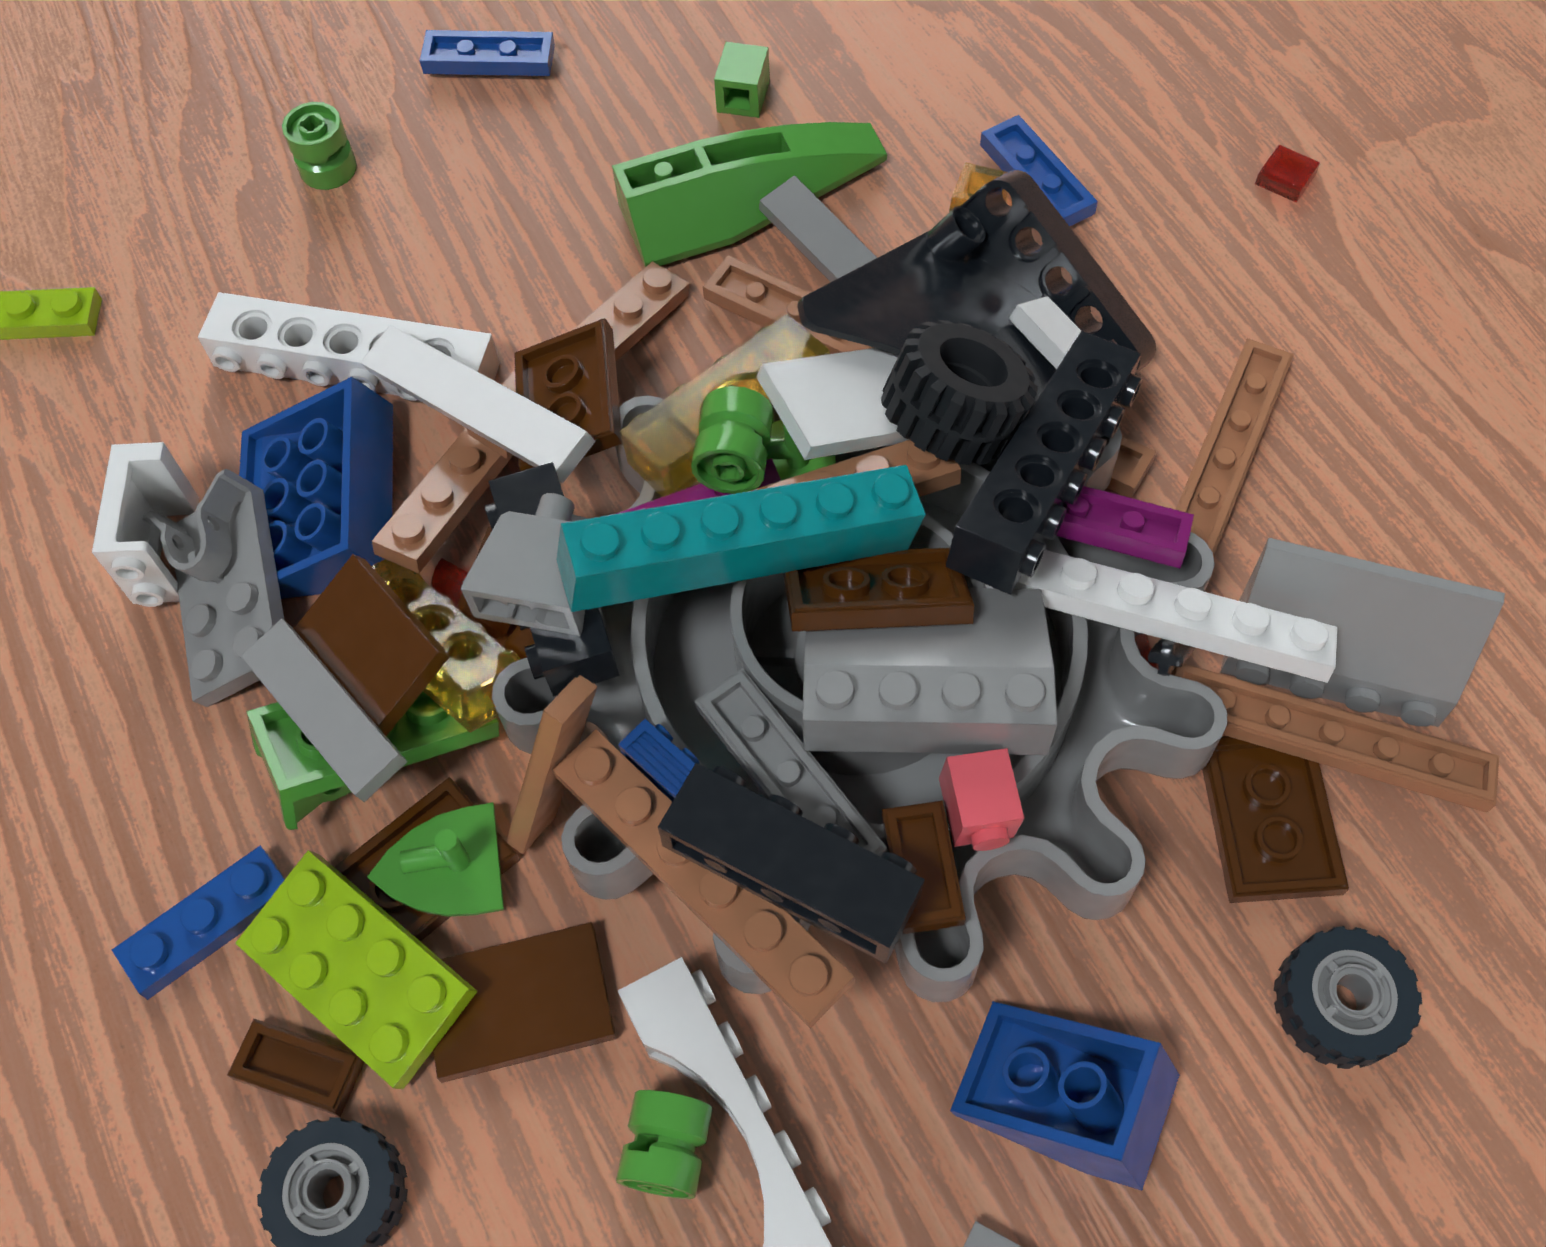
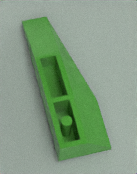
[612,122,887,267]

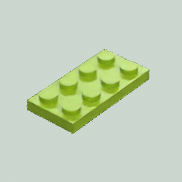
[235,850,477,1089]

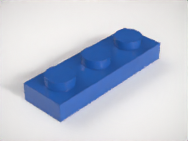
[419,30,555,76]
[980,115,1098,227]
[112,845,285,1000]

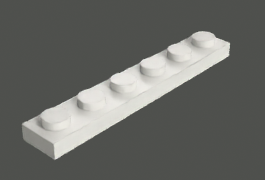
[985,550,1337,683]

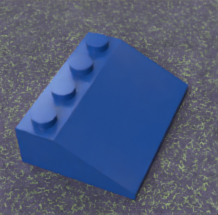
[239,377,393,599]

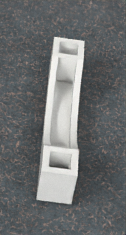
[618,957,845,1247]

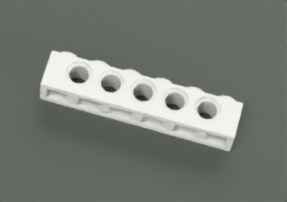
[198,292,500,401]

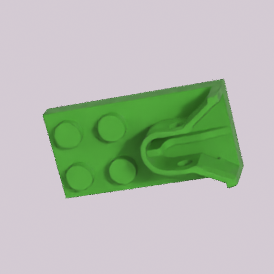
[246,649,499,830]

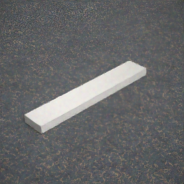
[360,325,595,483]

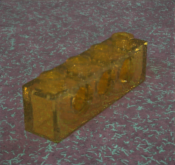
[372,559,520,733]

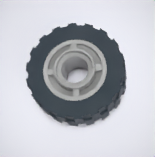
[1273,926,1422,1069]
[257,1117,408,1247]

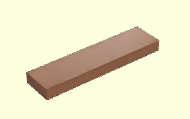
[507,675,597,854]

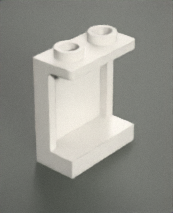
[92,442,199,607]

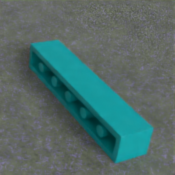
[556,465,926,612]

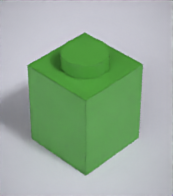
[714,42,770,118]

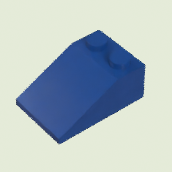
[950,1001,1180,1191]

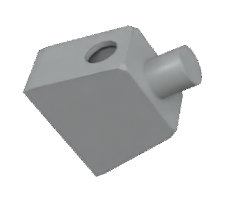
[461,493,585,636]

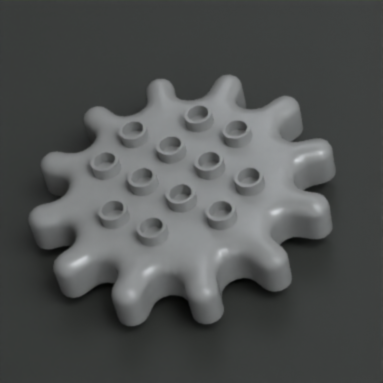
[492,335,1227,1002]

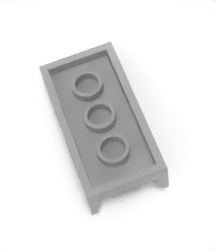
[143,469,285,707]

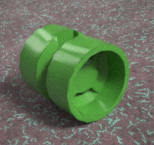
[282,102,357,190]
[691,386,774,494]
[616,1090,713,1199]

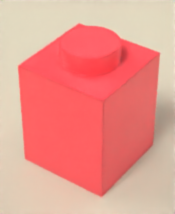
[939,748,1024,851]

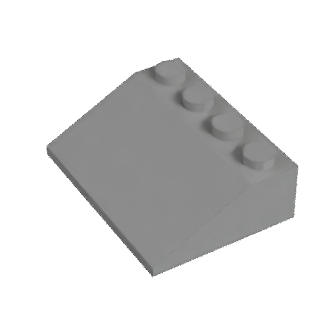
[1220,538,1505,727]
[803,588,1057,755]

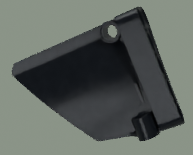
[797,170,1156,411]

